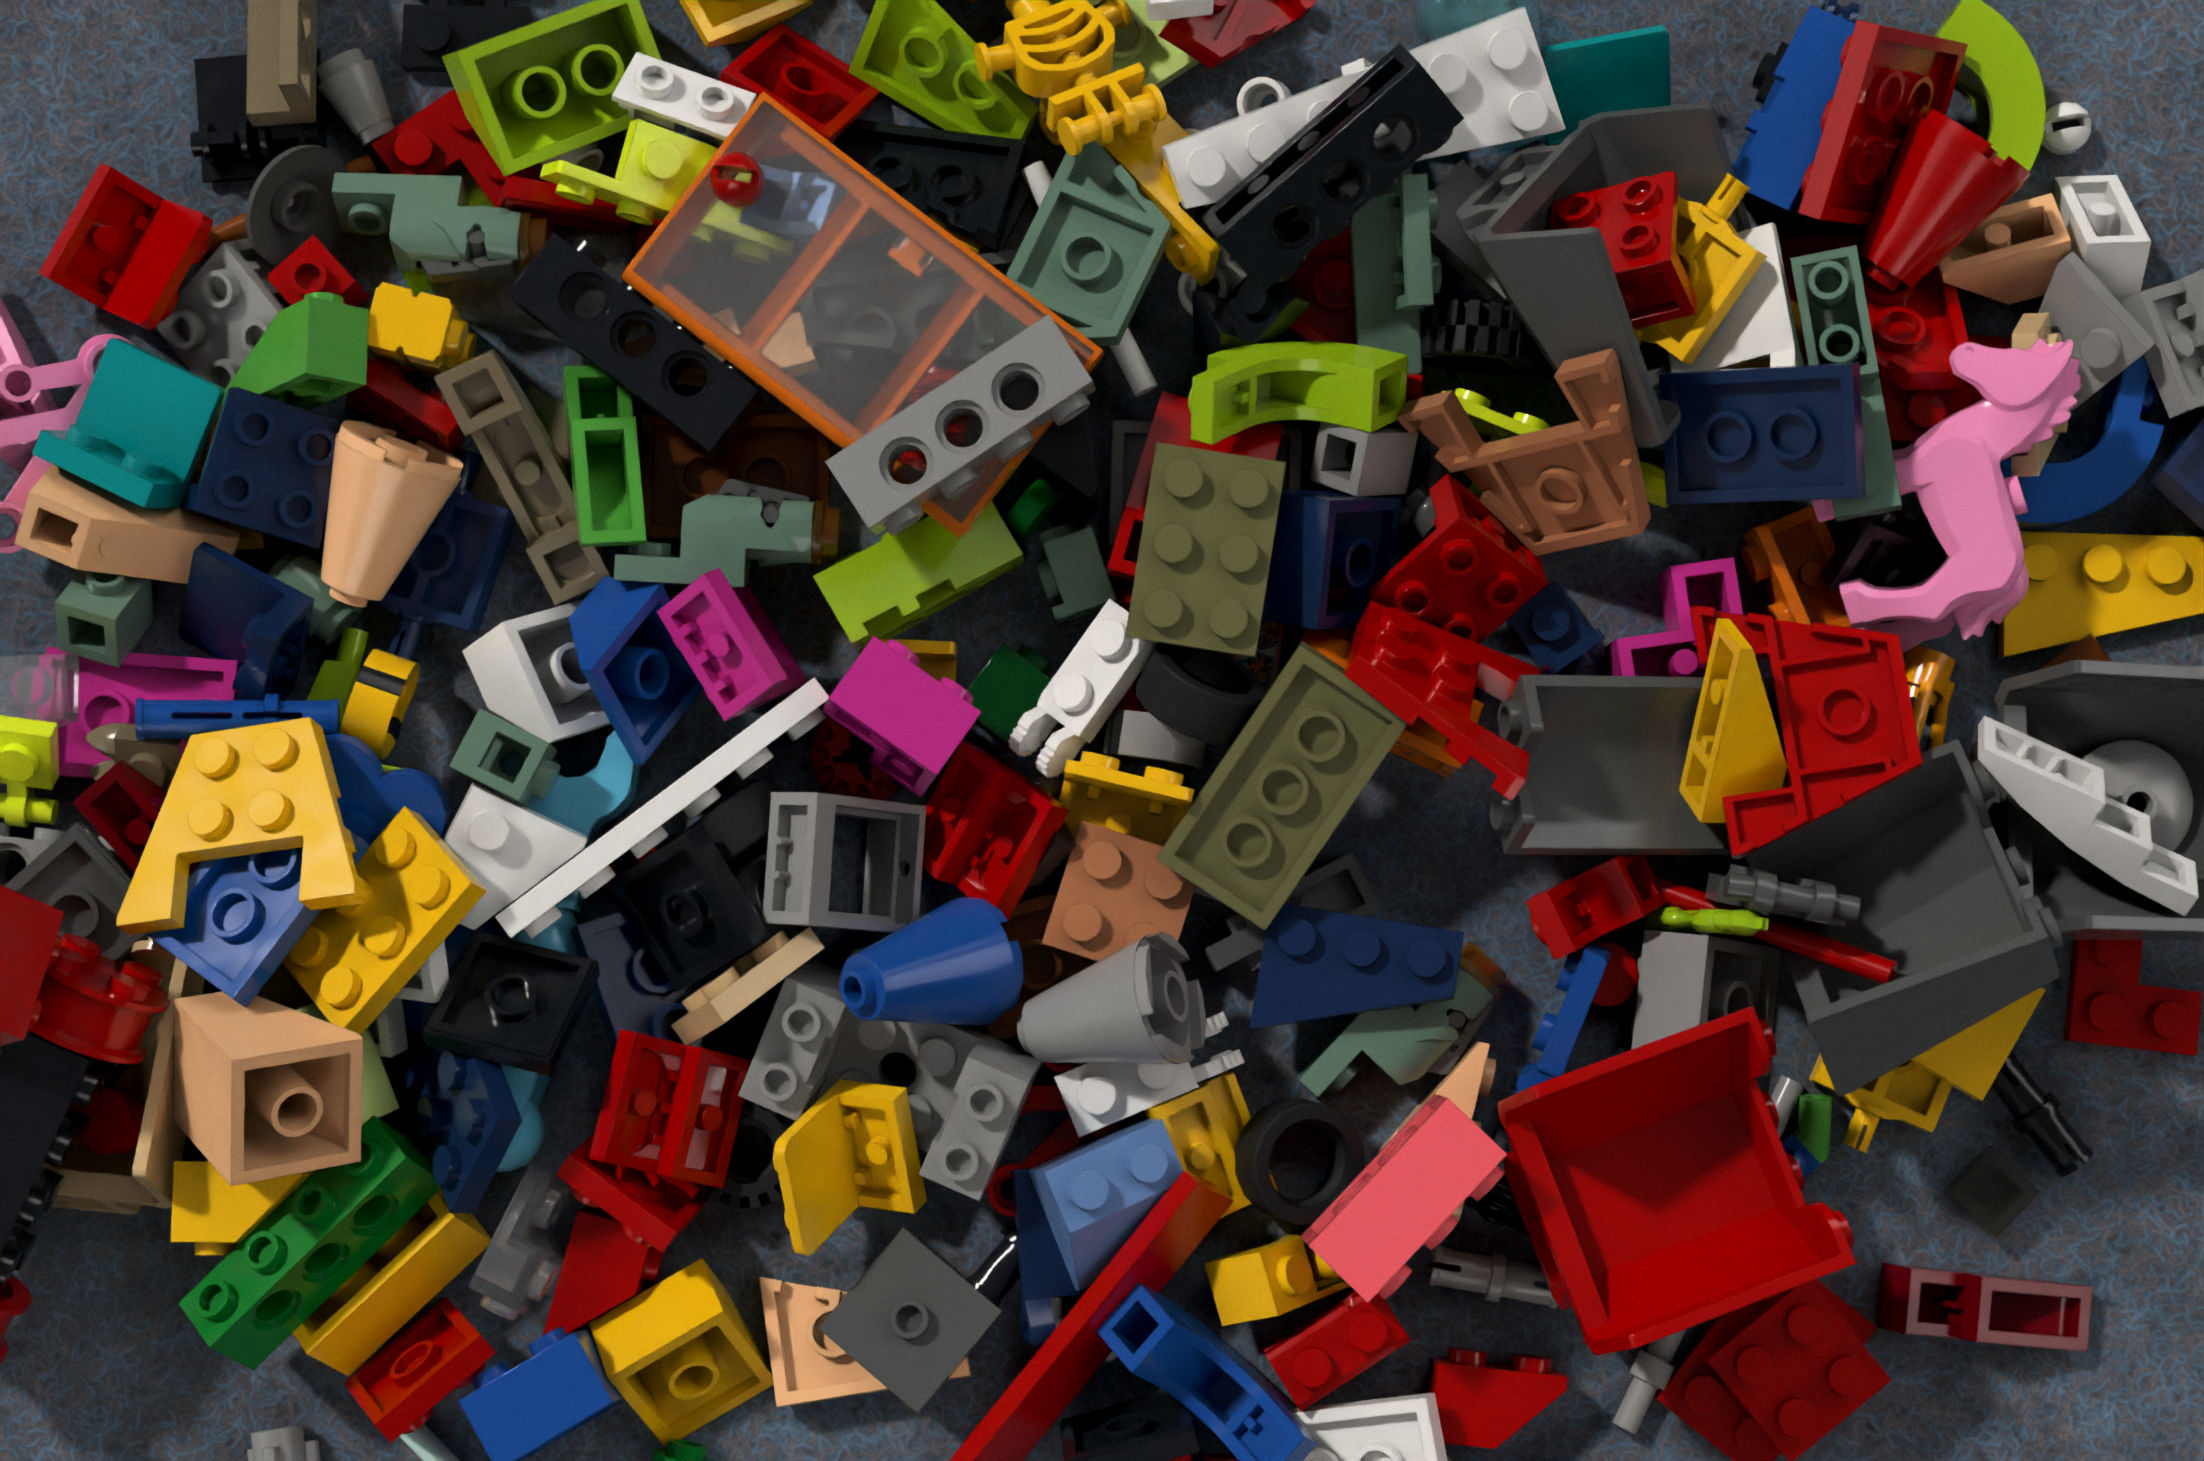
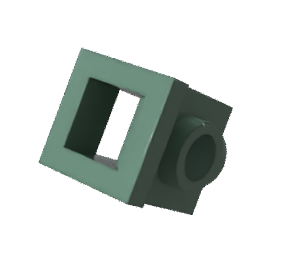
[1035,523,1116,626]
[449,708,560,807]

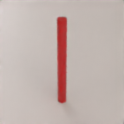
[1655,875,1898,984]

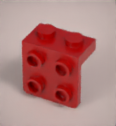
[38,163,213,331]

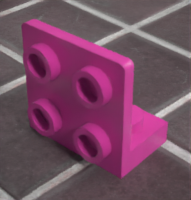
[656,568,807,722]

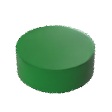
[1005,477,1063,541]

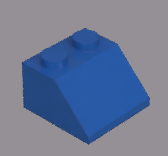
[458,1326,625,1461]

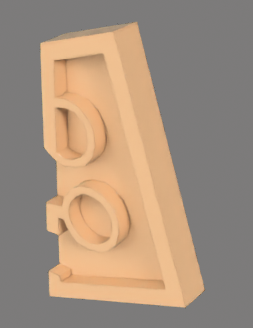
[759,1277,971,1408]

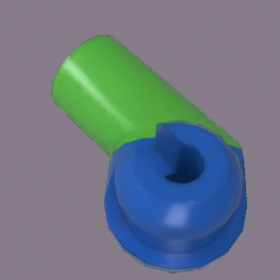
[1781,1093,1832,1178]

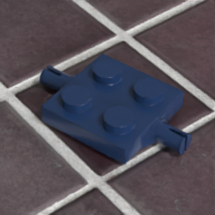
[368,448,516,661]

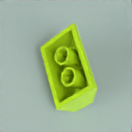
[442,0,662,176]

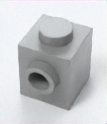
[1309,421,1418,497]

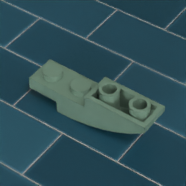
[1790,245,1902,522]

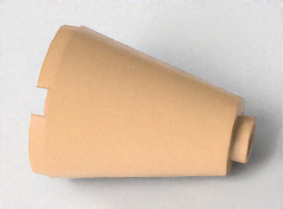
[320,420,464,607]

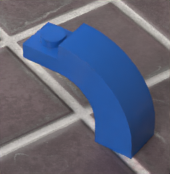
[2000,356,2164,532]
[1096,1282,1318,1461]

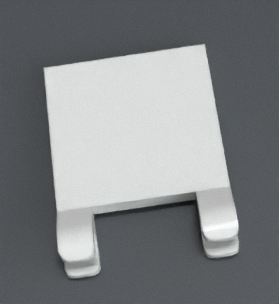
[1668,222,1805,372]

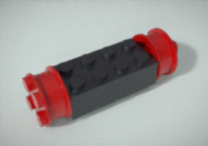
[0,933,171,1364]

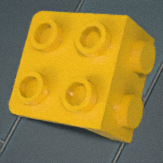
[1059,751,1194,846]
[773,1079,927,1255]

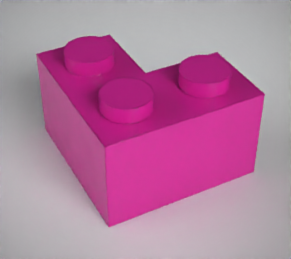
[1604,557,1743,677]
[822,636,981,798]

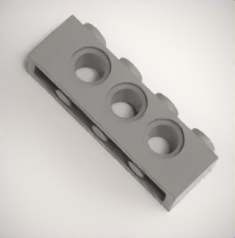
[825,314,1096,536]

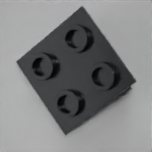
[190,48,328,183]

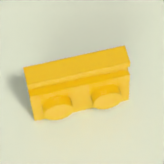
[1144,1071,1278,1218]

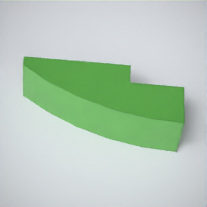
[562,365,647,548]

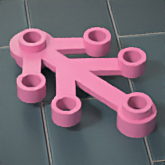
[0,334,135,553]

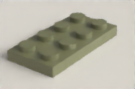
[1156,641,1408,930]

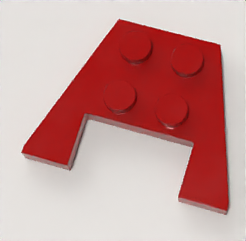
[1344,601,1541,801]
[1690,606,1922,859]

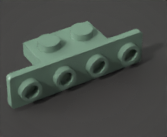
[1349,164,1442,375]

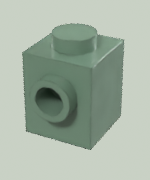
[54,570,154,668]

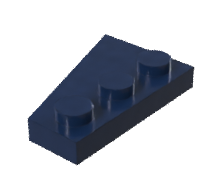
[1249,904,1464,1032]

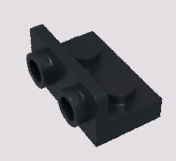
[1819,510,1947,592]

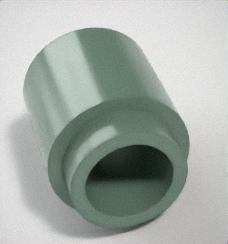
[267,551,362,645]

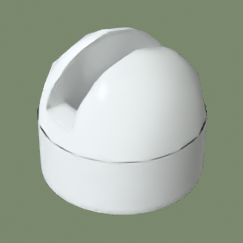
[2041,102,2091,155]

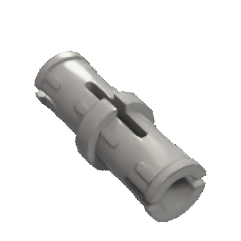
[1427,1245,1558,1309]

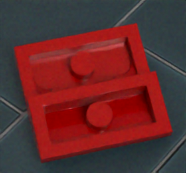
[922,740,1070,920]
[588,1029,752,1189]

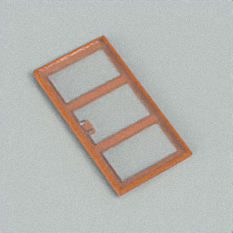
[621,91,1105,539]

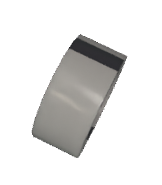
[1102,709,1206,770]

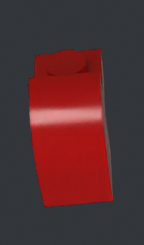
[1526,855,1668,960]

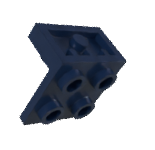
[180,387,343,549]
[178,542,315,700]

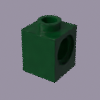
[967,643,1052,748]

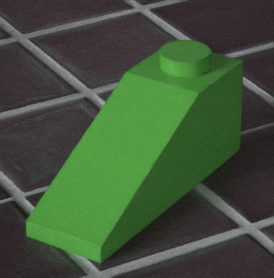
[222,292,369,410]

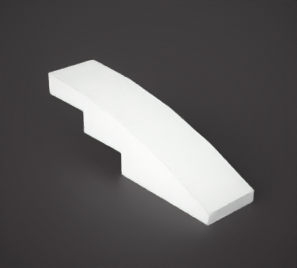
[1978,716,2199,916]

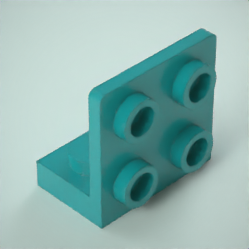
[1541,25,1671,146]
[32,338,225,508]

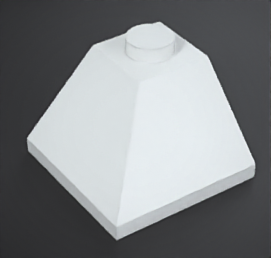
[462,599,611,744]

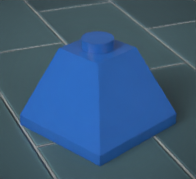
[568,576,703,765]

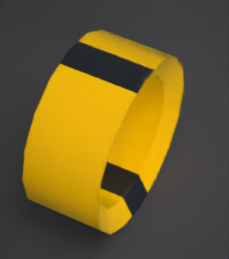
[340,648,420,760]

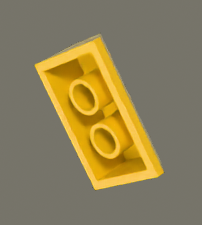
[293,1189,493,1377]

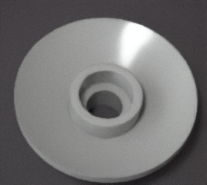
[2082,740,2193,851]

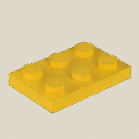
[282,806,487,1036]

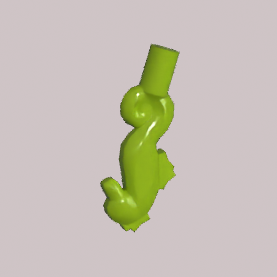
[1641,906,1769,936]

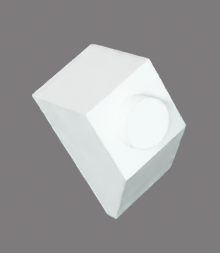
[2054,175,2151,307]

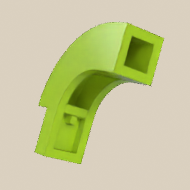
[1935,0,2046,171]
[1188,341,1408,445]

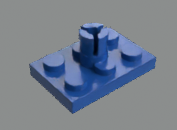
[146,829,371,1008]

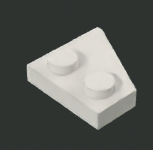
[443,782,588,930]

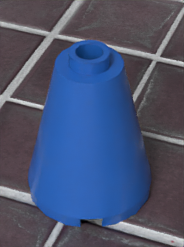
[839,897,1024,1026]

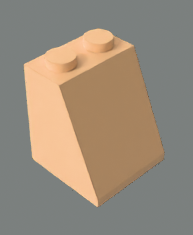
[174,991,363,1186]

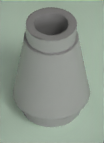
[317,48,395,148]

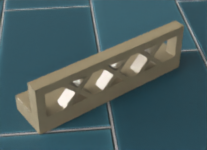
[246,0,317,127]

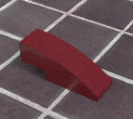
[1877,1263,2093,1352]

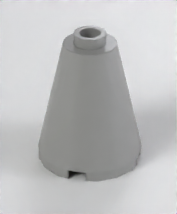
[1017,932,1206,1064]

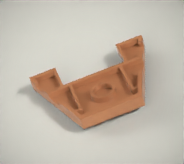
[1396,348,1651,556]

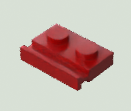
[345,357,466,456]

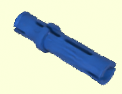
[135,694,340,740]

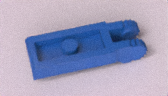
[1513,942,1611,1094]

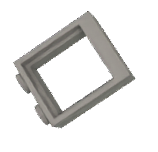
[762,792,926,933]

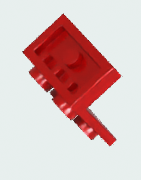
[1550,171,1697,329]
[1369,473,1548,644]

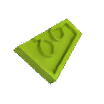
[848,0,1040,140]

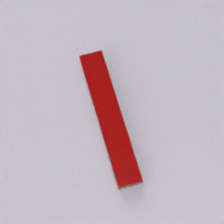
[949,1170,1234,1461]

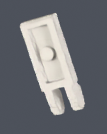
[1008,598,1157,779]
[1054,1011,1245,1137]

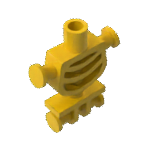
[974,0,1167,156]

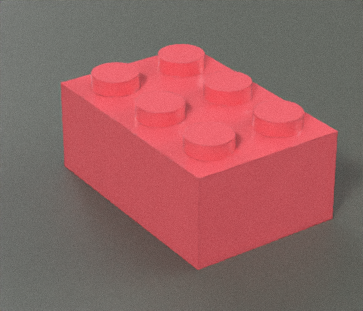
[1300,1094,1507,1302]

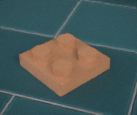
[1042,820,1196,962]

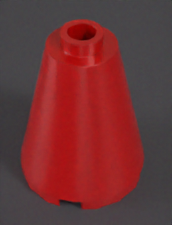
[1858,104,2031,292]

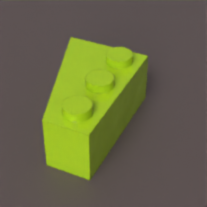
[813,491,1024,655]

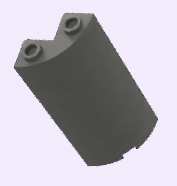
[1489,674,1787,855]

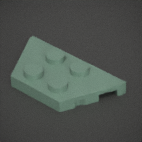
[974,141,1173,352]

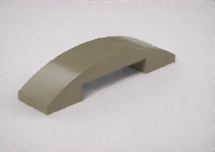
[434,349,613,605]

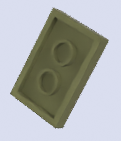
[1125,442,1286,659]

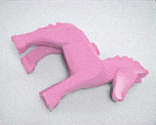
[1811,338,2082,654]

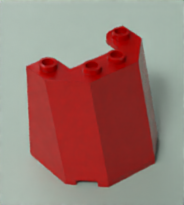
[1498,1006,1856,1355]

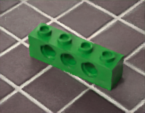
[178,1115,441,1370]

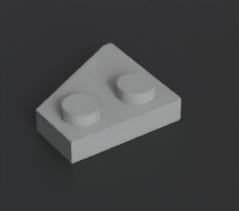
[2038,250,2156,412]

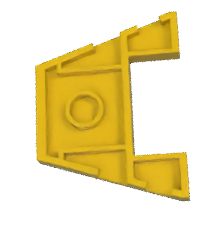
[116,717,367,935]

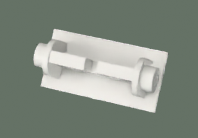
[612,51,756,148]

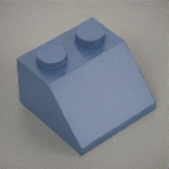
[1028,1118,1184,1291]

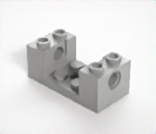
[738,958,1042,1201]

